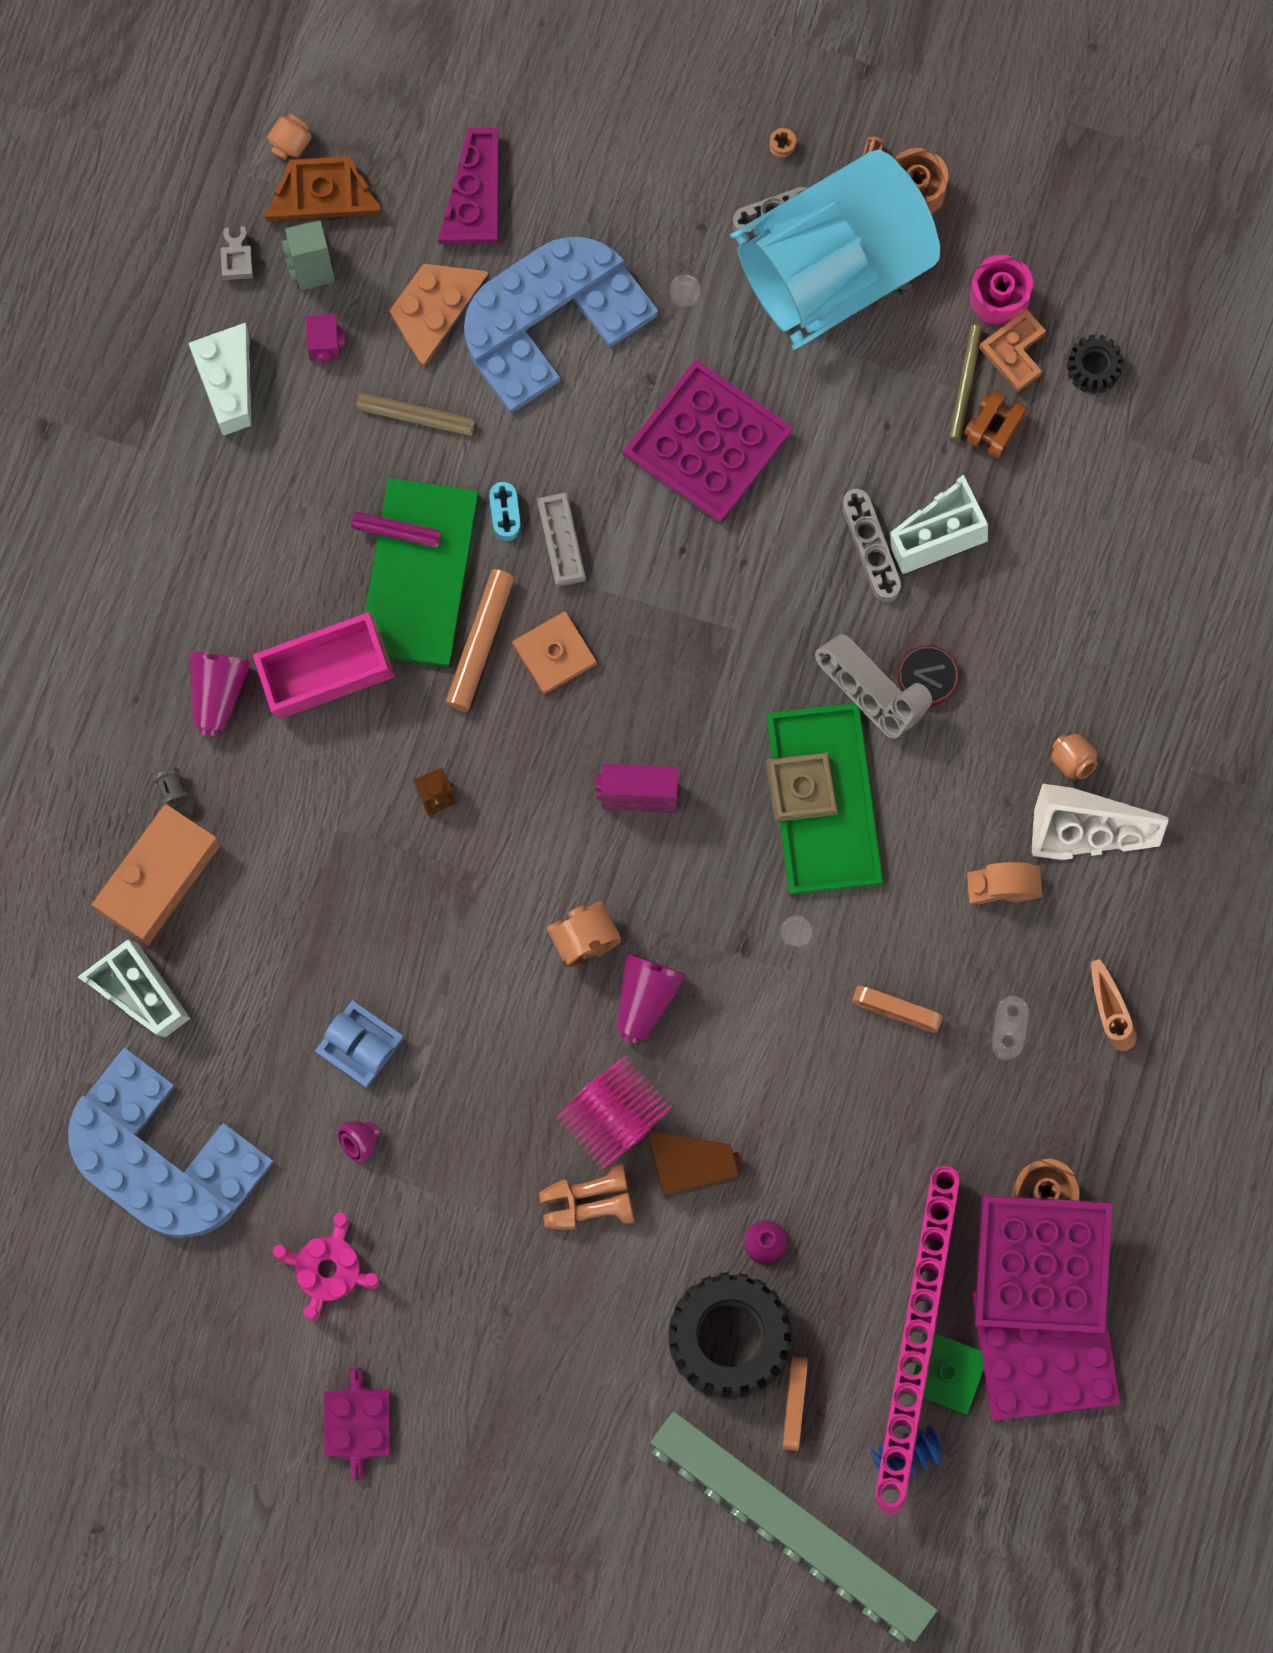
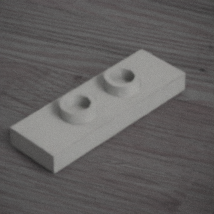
[537,492,586,587]

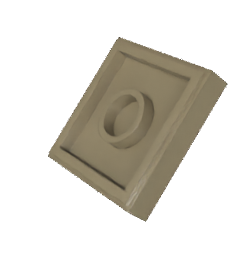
[765,752,838,822]

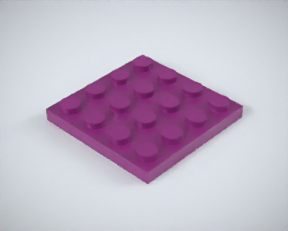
[623,359,793,524]
[974,1195,1113,1333]
[971,1291,1120,1422]

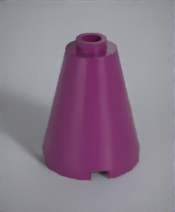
[189,651,251,737]
[616,953,686,1044]

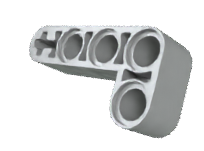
[815,634,932,739]

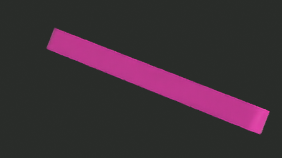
[876,1166,959,1514]

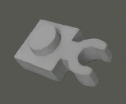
[220,226,253,280]

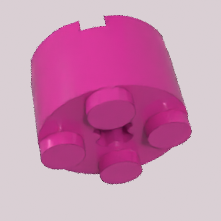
[970,255,1033,325]

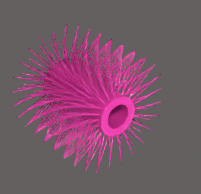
[556,1055,672,1170]

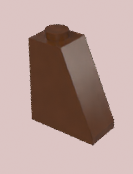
[648,1131,743,1199]

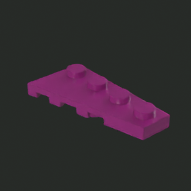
[437,128,499,244]

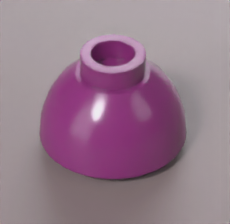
[337,1121,380,1163]
[744,1220,788,1265]

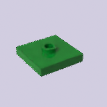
[912,1334,984,1416]

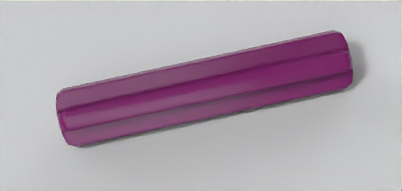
[351,511,441,547]

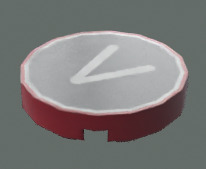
[897,645,959,707]

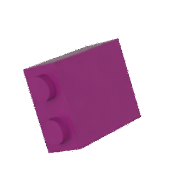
[595,764,678,813]

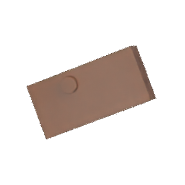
[91,803,220,947]

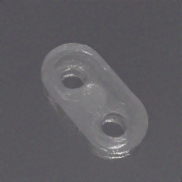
[991,996,1029,1060]

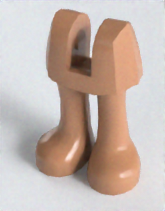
[538,1164,635,1230]

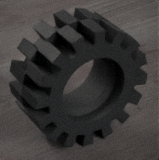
[1067,334,1124,394]

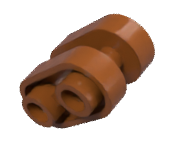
[964,390,1028,459]

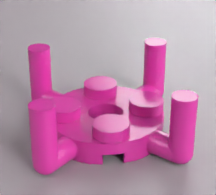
[273,1213,380,1322]

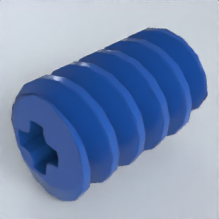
[870,1424,942,1475]

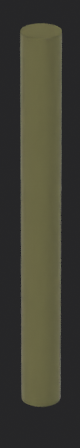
[949,325,983,442]

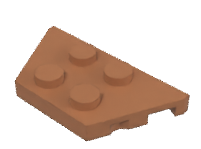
[389,264,489,368]

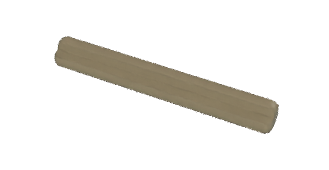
[356,393,475,436]

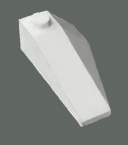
[1032,784,1169,860]

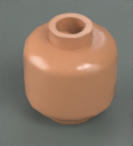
[267,114,312,161]
[1051,734,1098,779]

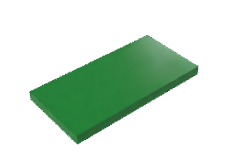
[365,478,479,668]
[766,703,883,896]

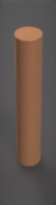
[445,569,515,712]

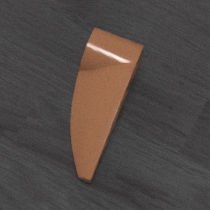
[1091,959,1137,1051]

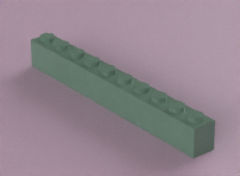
[650,1411,937,1644]

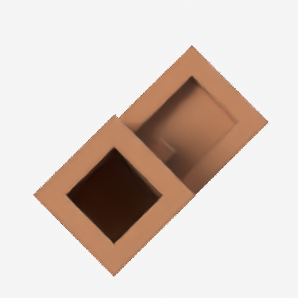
[967,862,1043,905]

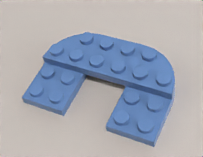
[464,237,659,414]
[68,1048,274,1238]

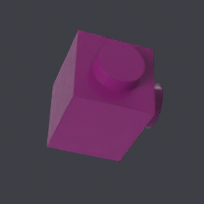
[306,314,345,363]

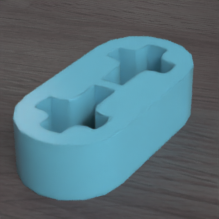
[489,482,521,541]

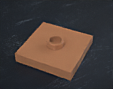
[512,611,597,695]

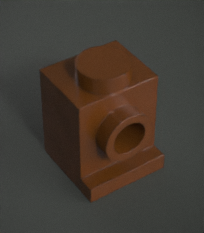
[413,767,457,816]

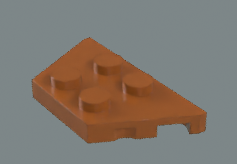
[264,156,381,222]

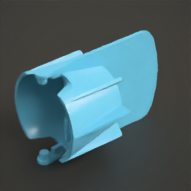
[730,150,940,350]

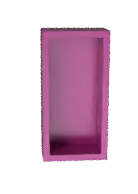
[253,612,395,720]

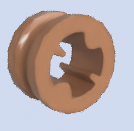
[769,128,796,159]

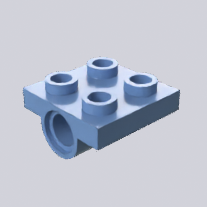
[315,1000,404,1089]

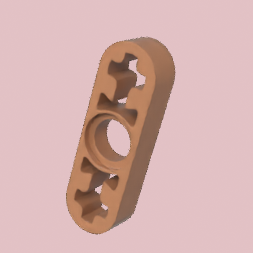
[851,986,943,1033]
[782,1356,808,1451]

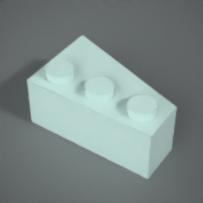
[189,323,251,436]
[890,475,988,574]
[78,939,191,1037]

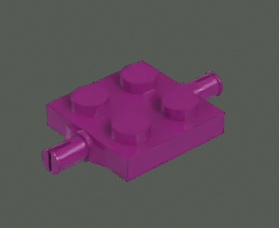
[324,1368,389,1480]

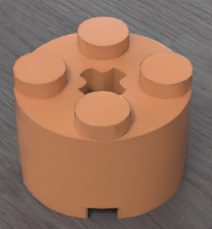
[895,148,948,214]
[546,901,622,969]
[1012,1159,1080,1200]

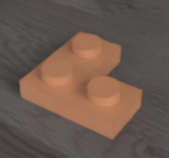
[979,309,1046,393]

